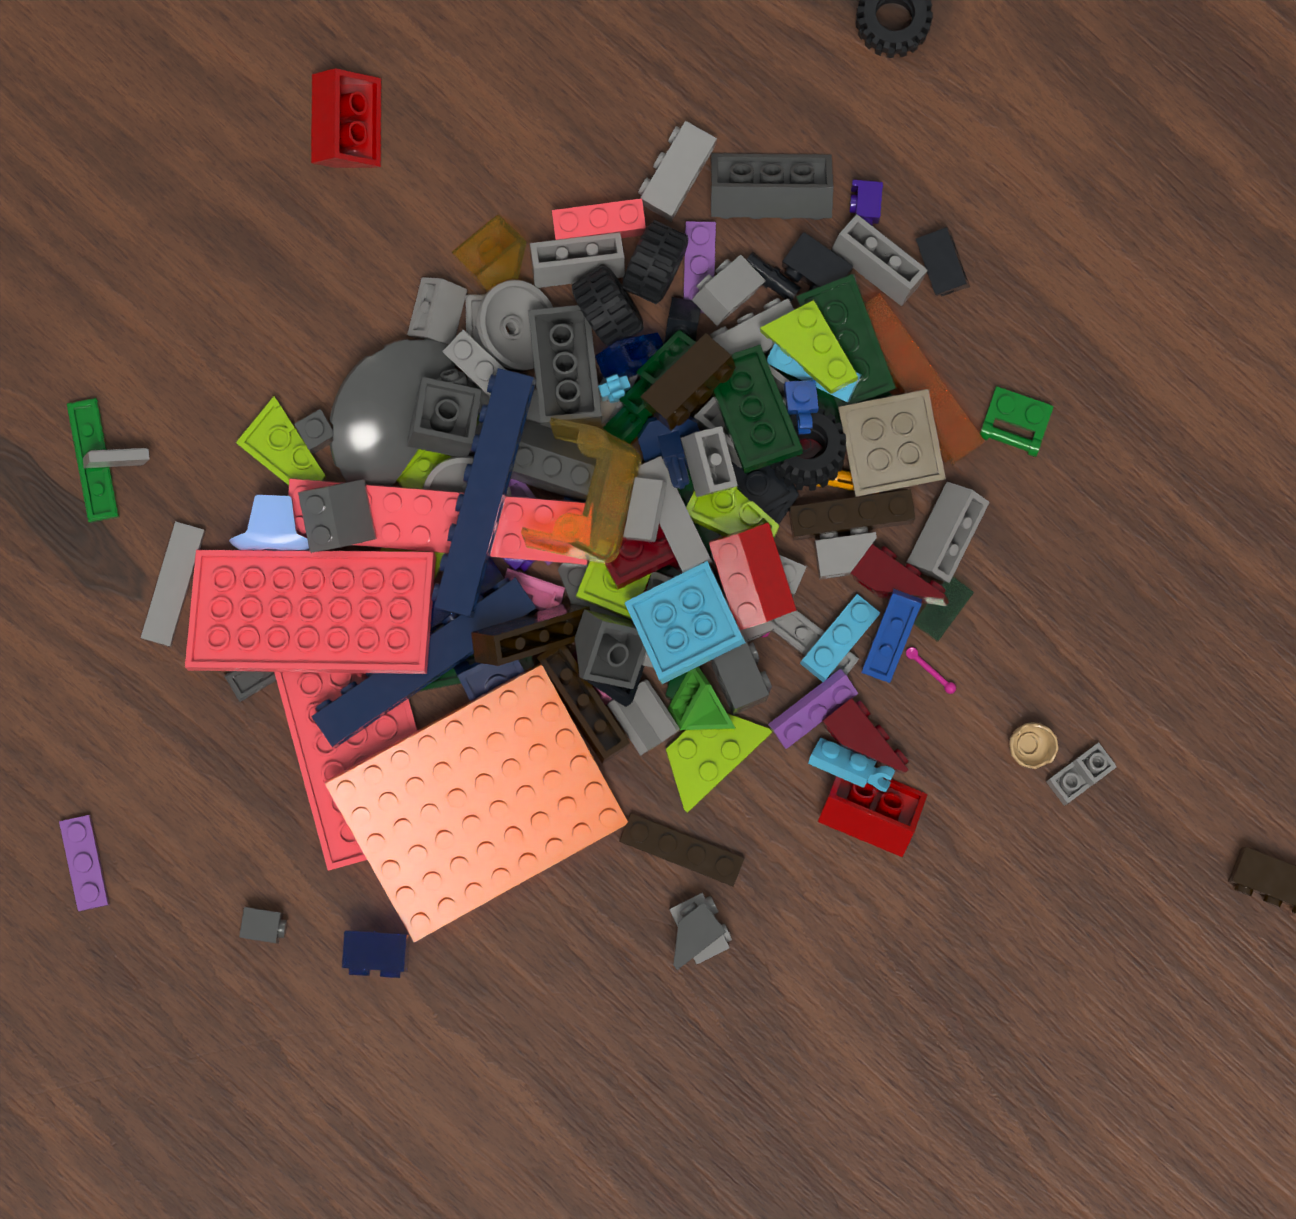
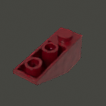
[851,544,949,606]
[821,698,909,774]

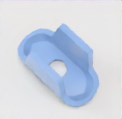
[229,495,309,551]

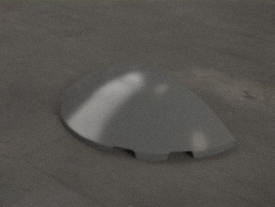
[330,338,456,486]

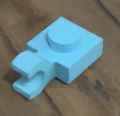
[598,374,631,403]

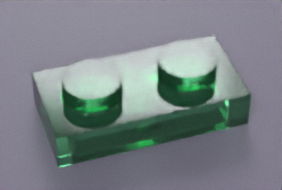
[913,577,974,642]

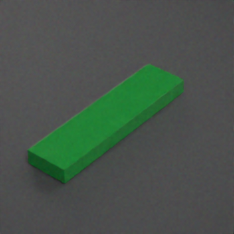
[67,398,119,523]

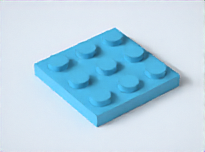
[624,561,746,684]

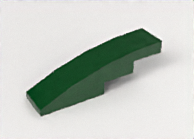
[602,330,696,449]

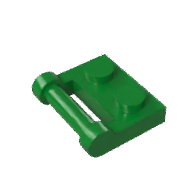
[979,386,1054,457]

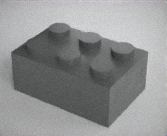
[710,638,772,715]

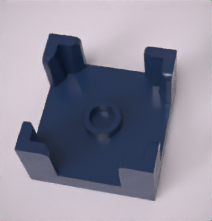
[454,660,524,701]

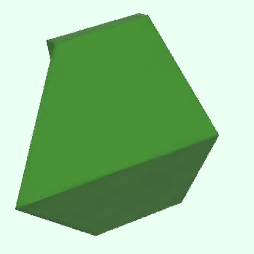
[667,666,736,730]

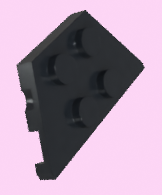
[731,461,799,525]

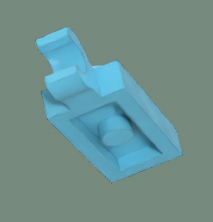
[808,737,895,792]

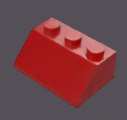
[311,68,381,168]
[709,522,797,630]
[817,776,928,858]

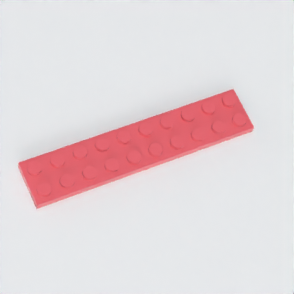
[288,478,593,565]

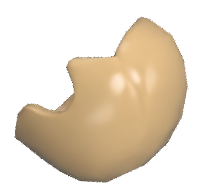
[1009,722,1059,769]

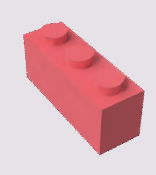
[552,198,646,240]

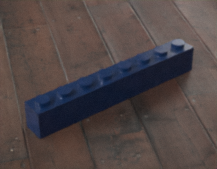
[432,368,536,618]
[311,577,538,748]

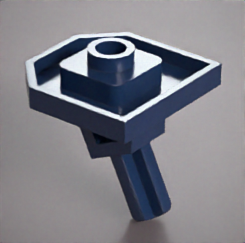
[637,416,700,489]

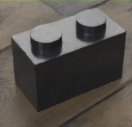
[782,232,853,291]

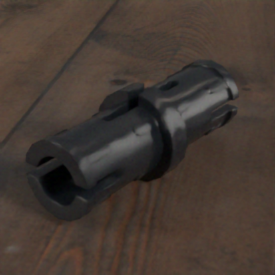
[747,252,801,302]

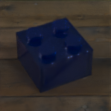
[342,931,410,978]

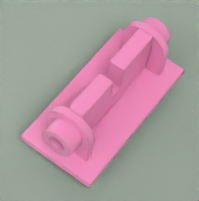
[505,568,565,611]

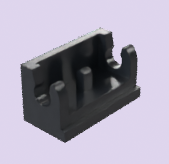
[916,227,970,297]

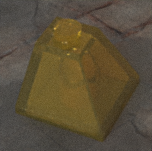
[452,215,527,293]

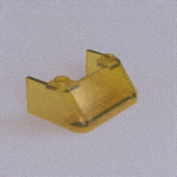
[521,417,642,563]

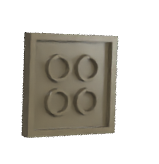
[838,389,946,497]

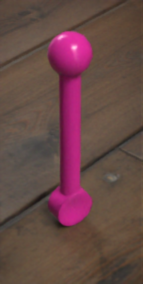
[906,647,956,694]

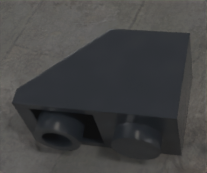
[664,297,701,344]

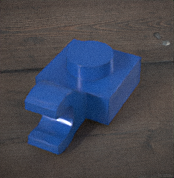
[784,380,819,435]

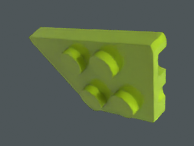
[666,713,772,813]

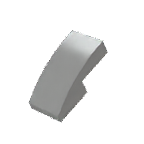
[1046,742,1117,806]

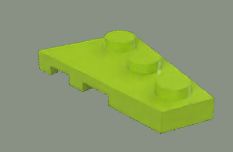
[760,300,858,394]
[236,396,326,486]
[686,486,779,538]

